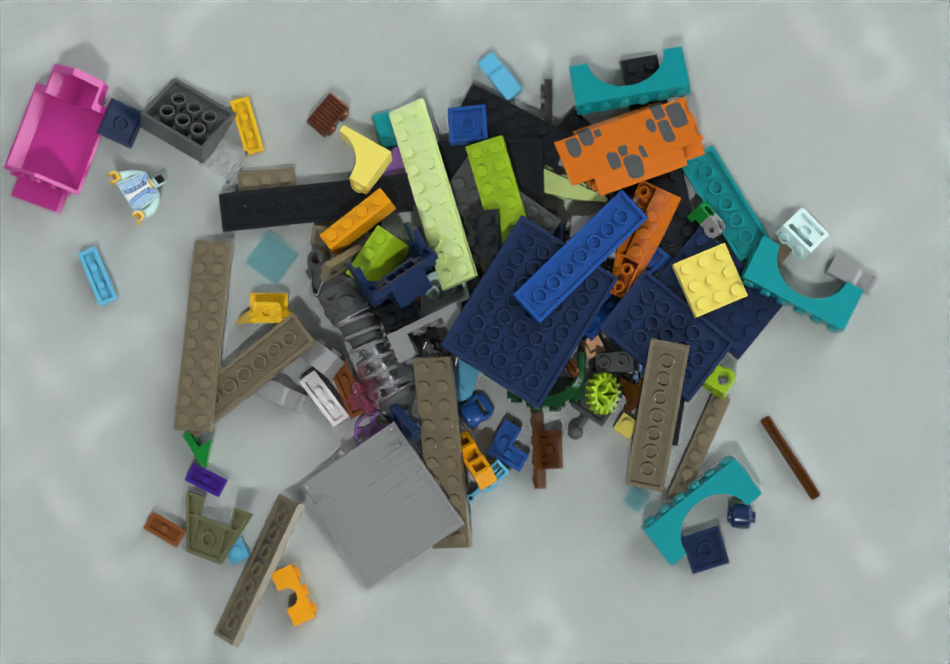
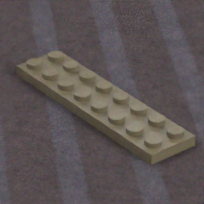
[174,312,316,437]
[625,338,690,492]
[214,493,304,647]

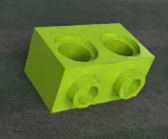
[701,365,737,400]

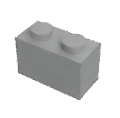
[300,337,345,380]

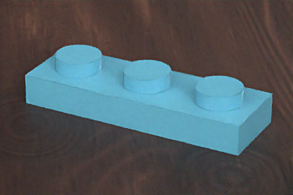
[78,246,118,307]

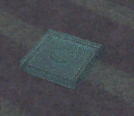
[245,232,299,285]

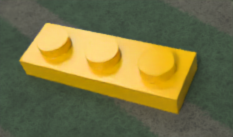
[230,96,265,157]

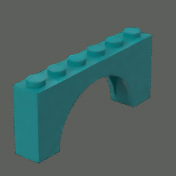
[569,46,691,115]
[740,236,864,334]
[641,455,762,566]

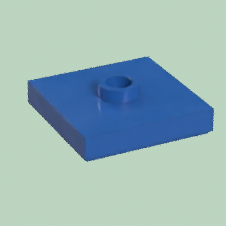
[448,104,488,146]

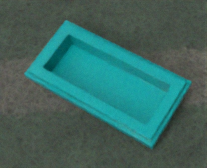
[371,110,398,150]

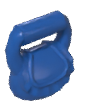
[458,393,494,428]

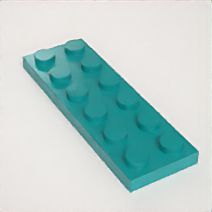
[682,145,771,262]

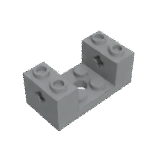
[387,302,464,365]

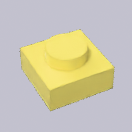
[613,413,636,439]

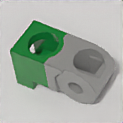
[687,201,725,238]

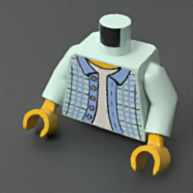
[106,170,167,225]

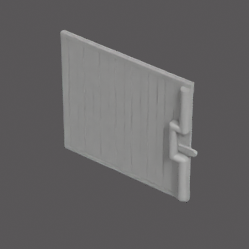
[299,421,465,589]

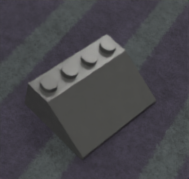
[140,78,237,164]

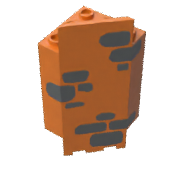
[554,97,705,196]

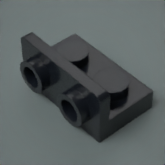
[376,299,422,334]

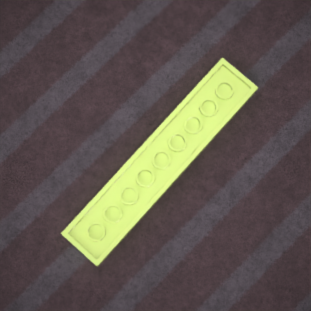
[388,99,478,290]

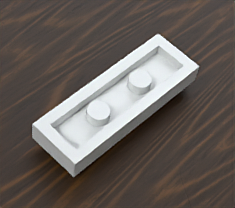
[299,370,349,428]

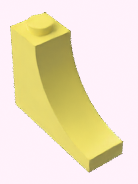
[339,125,392,195]

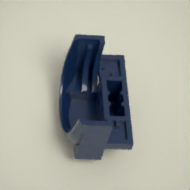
[346,222,439,309]

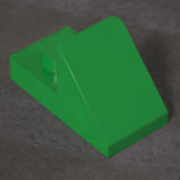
[182,431,214,468]

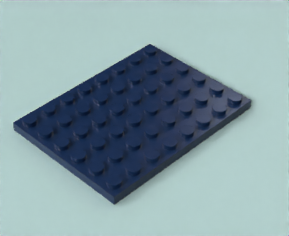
[440,215,618,409]

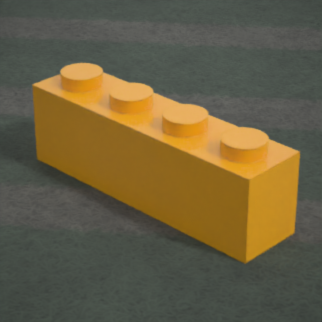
[320,188,397,255]

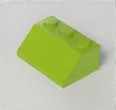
[346,225,409,281]

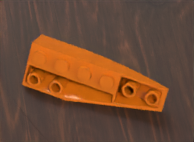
[610,181,681,298]

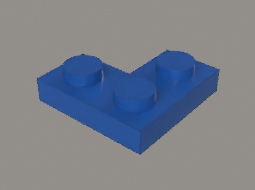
[486,419,529,472]

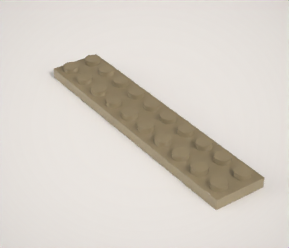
[174,240,233,433]
[413,356,472,549]

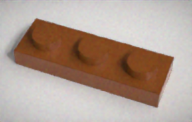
[333,358,369,419]

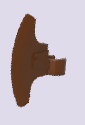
[616,373,644,413]

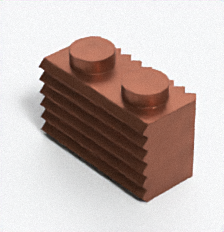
[306,93,349,138]

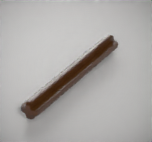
[761,416,820,500]

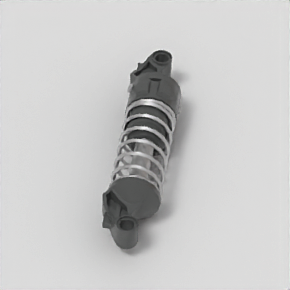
[305,248,421,437]

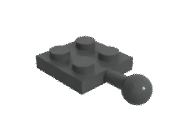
[568,374,623,440]

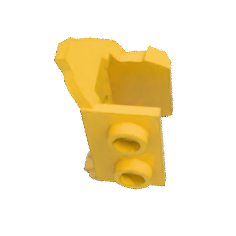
[237,293,292,325]

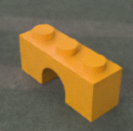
[460,430,498,490]
[272,564,318,627]

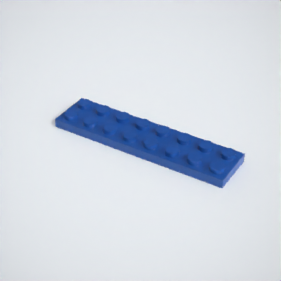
[512,190,648,324]

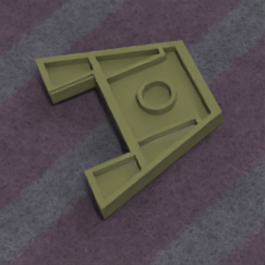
[186,491,253,564]

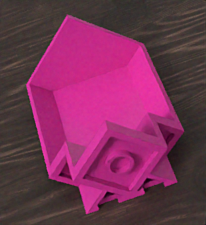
[4,64,109,214]

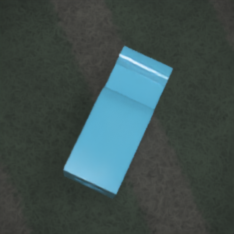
[477,52,522,102]
[467,459,510,502]

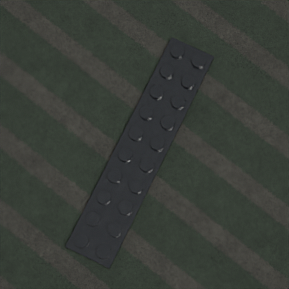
[619,54,695,247]
[219,173,413,232]

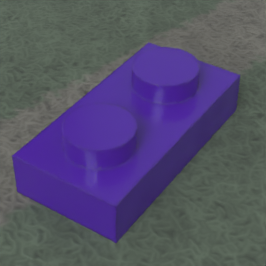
[185,463,228,497]

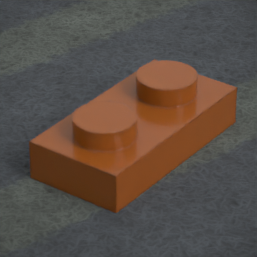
[143,511,186,547]

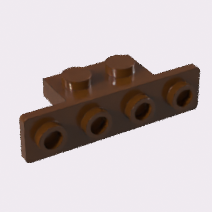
[530,411,563,489]

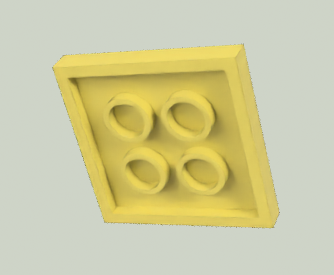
[672,243,748,318]

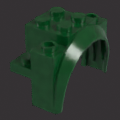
[507,352,585,412]

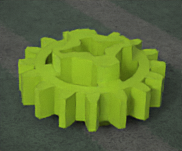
[585,373,621,415]

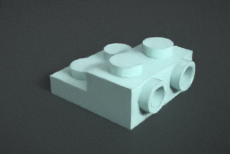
[776,208,829,260]

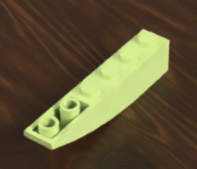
[544,165,608,204]

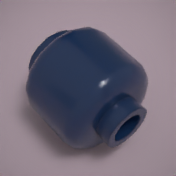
[727,503,756,529]

